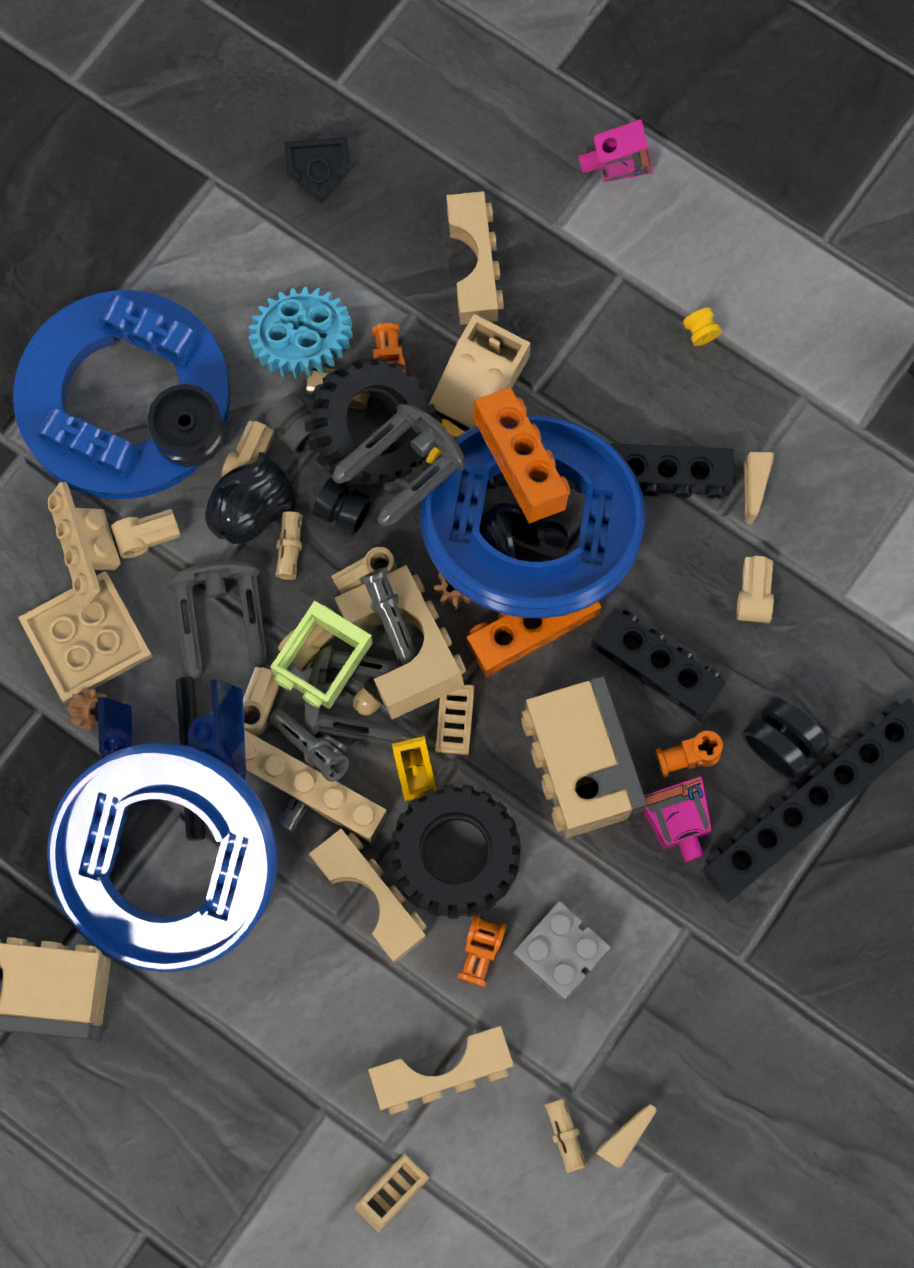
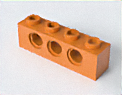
[473,387,570,523]
[467,602,602,678]

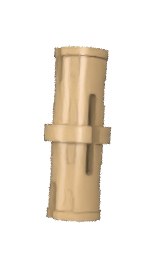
[275,511,303,580]
[544,1098,587,1173]

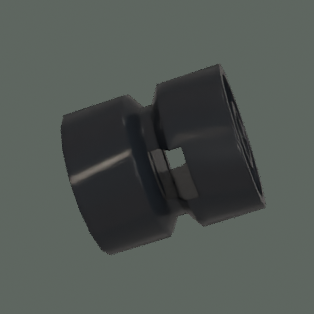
[312,478,372,535]

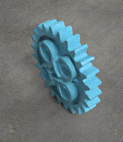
[249,287,353,378]

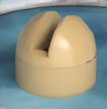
[353,687,382,716]

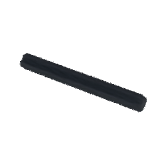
[176,677,205,841]

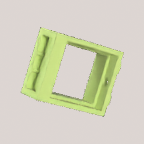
[270,601,373,709]

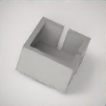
[513,901,611,1002]

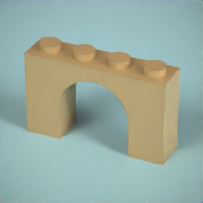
[334,565,466,719]

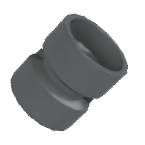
[265,393,313,455]

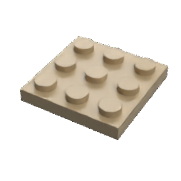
[18,571,153,704]

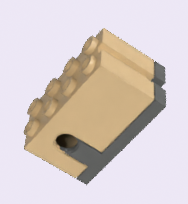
[521,676,647,839]
[0,938,111,1041]

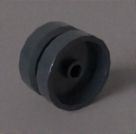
[147,384,225,467]
[741,697,829,781]

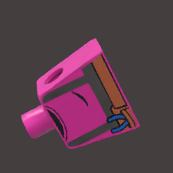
[578,120,653,182]
[643,776,711,863]

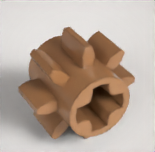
[434,573,471,610]
[67,688,110,731]

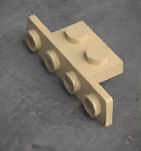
[48,482,121,607]

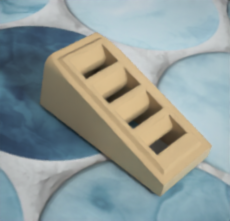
[744,452,774,524]
[435,685,475,756]
[595,1104,657,1169]
[355,1153,430,1233]

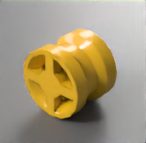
[683,307,722,346]

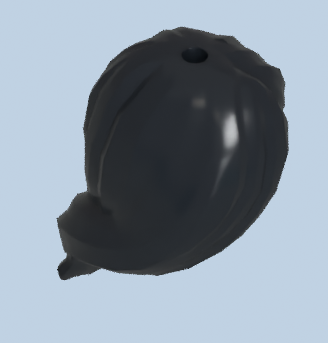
[205,452,296,544]
[479,503,569,562]

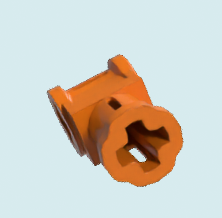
[371,323,406,374]
[654,731,723,778]
[456,914,507,988]

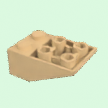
[429,314,531,429]

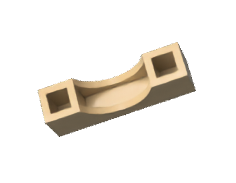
[446,191,504,325]
[309,829,427,964]
[368,1026,514,1115]

